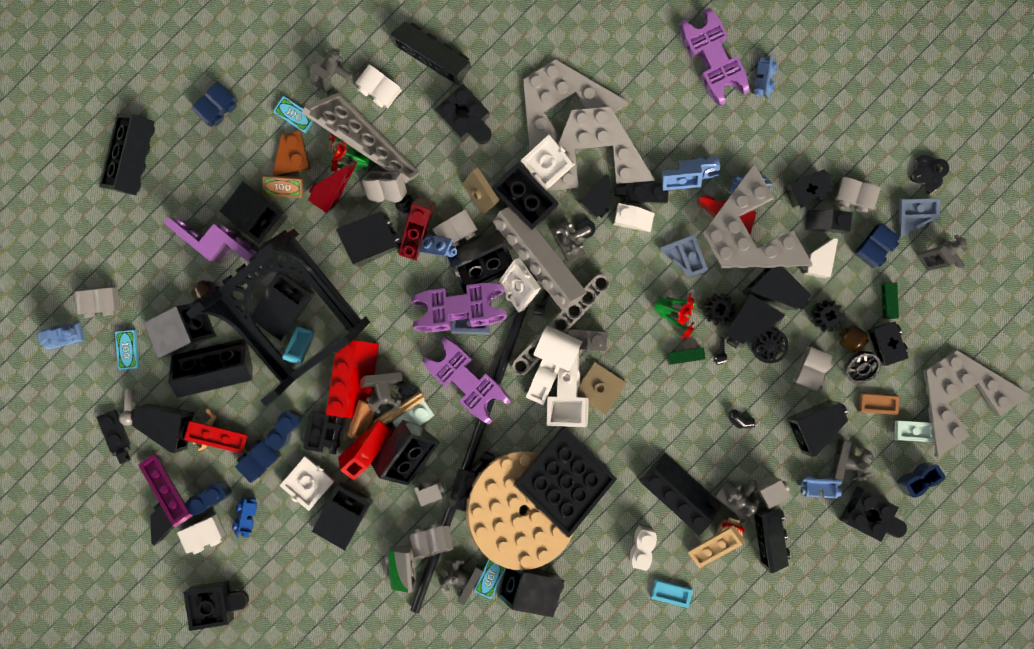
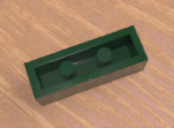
[881,283,899,319]
[667,347,706,365]

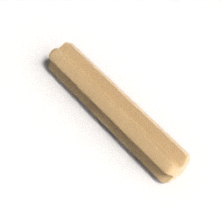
[373,391,425,425]

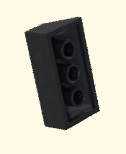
[390,22,471,86]
[99,114,155,196]
[168,339,253,398]
[639,452,721,536]

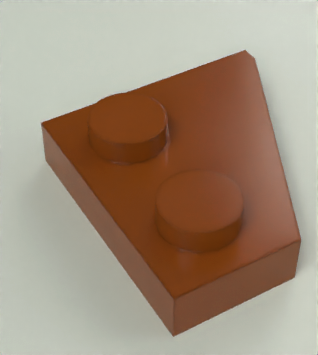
[273,130,310,176]

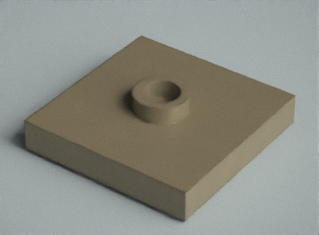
[462,168,499,215]
[578,362,626,415]

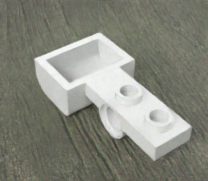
[526,326,583,405]
[547,351,589,427]

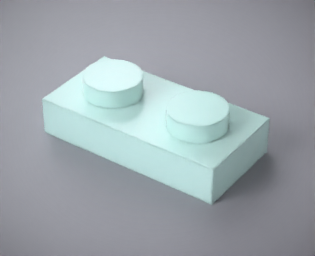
[393,400,435,428]
[894,421,934,442]

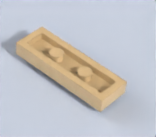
[688,525,745,568]

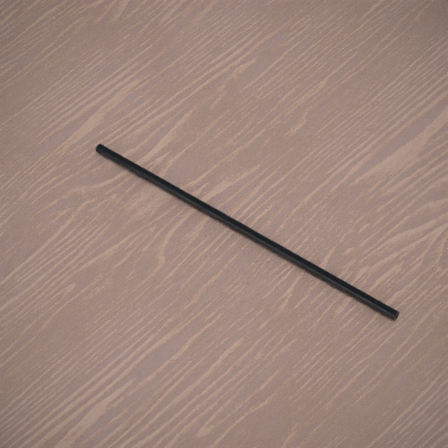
[410,272,538,613]

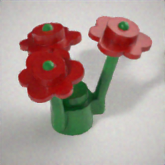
[328,133,370,173]
[654,293,696,340]

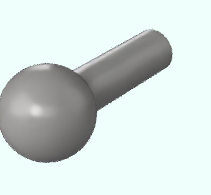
[119,389,133,426]

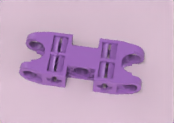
[679,8,749,106]
[411,283,507,332]
[422,337,511,424]

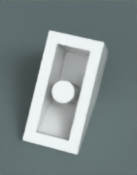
[613,203,654,232]
[801,238,838,278]

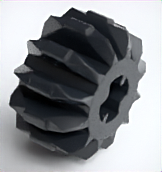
[702,293,736,325]
[811,300,845,332]

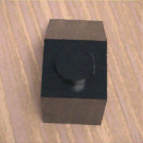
[579,174,610,220]
[805,210,852,234]
[150,502,174,545]

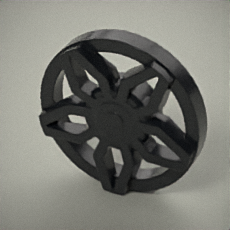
[751,328,789,363]
[844,351,881,384]

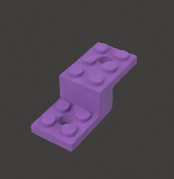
[164,217,262,269]

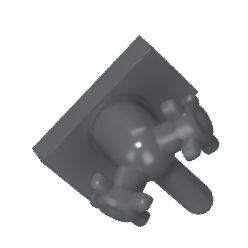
[309,48,353,94]
[551,220,591,263]
[917,235,968,271]
[360,372,403,413]
[829,439,875,481]
[713,480,759,521]
[437,558,483,605]

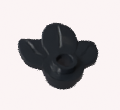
[910,155,949,193]

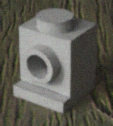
[414,480,446,506]

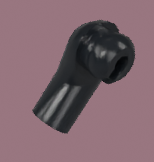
[729,409,756,429]

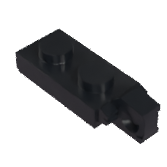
[615,182,668,204]
[96,410,131,464]

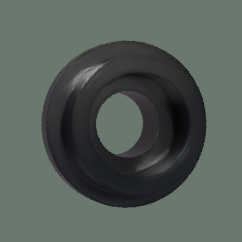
[395,195,414,213]
[396,380,415,397]

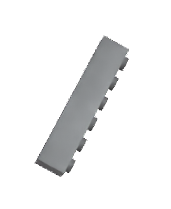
[493,207,587,311]

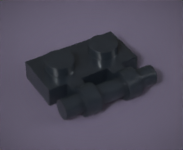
[303,411,344,455]

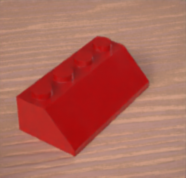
[326,340,379,418]

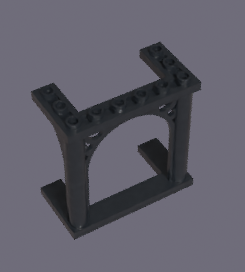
[186,229,370,406]

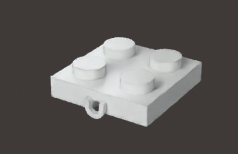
[521,135,575,190]
[498,258,541,312]
[280,456,335,511]

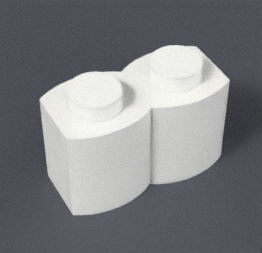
[355,64,401,108]
[177,515,225,554]
[630,525,657,571]

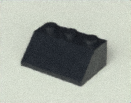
[491,162,559,230]
[447,230,513,293]
[371,420,440,486]
[754,505,790,573]

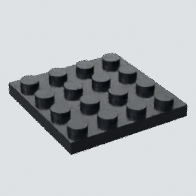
[513,427,617,538]

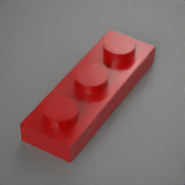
[184,420,248,454]

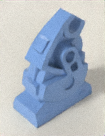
[36,323,85,350]

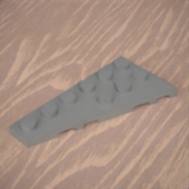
[301,93,420,183]

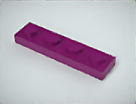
[138,454,192,527]

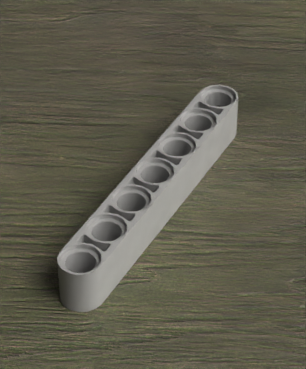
[512,274,610,375]

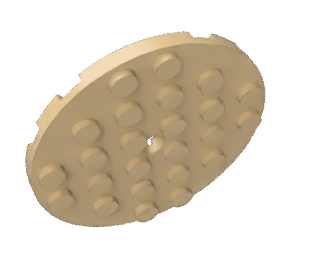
[466,451,573,570]

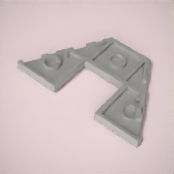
[523,59,628,152]
[546,107,654,191]
[703,165,813,268]
[923,350,1030,457]

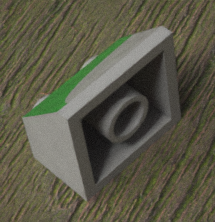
[386,545,416,593]

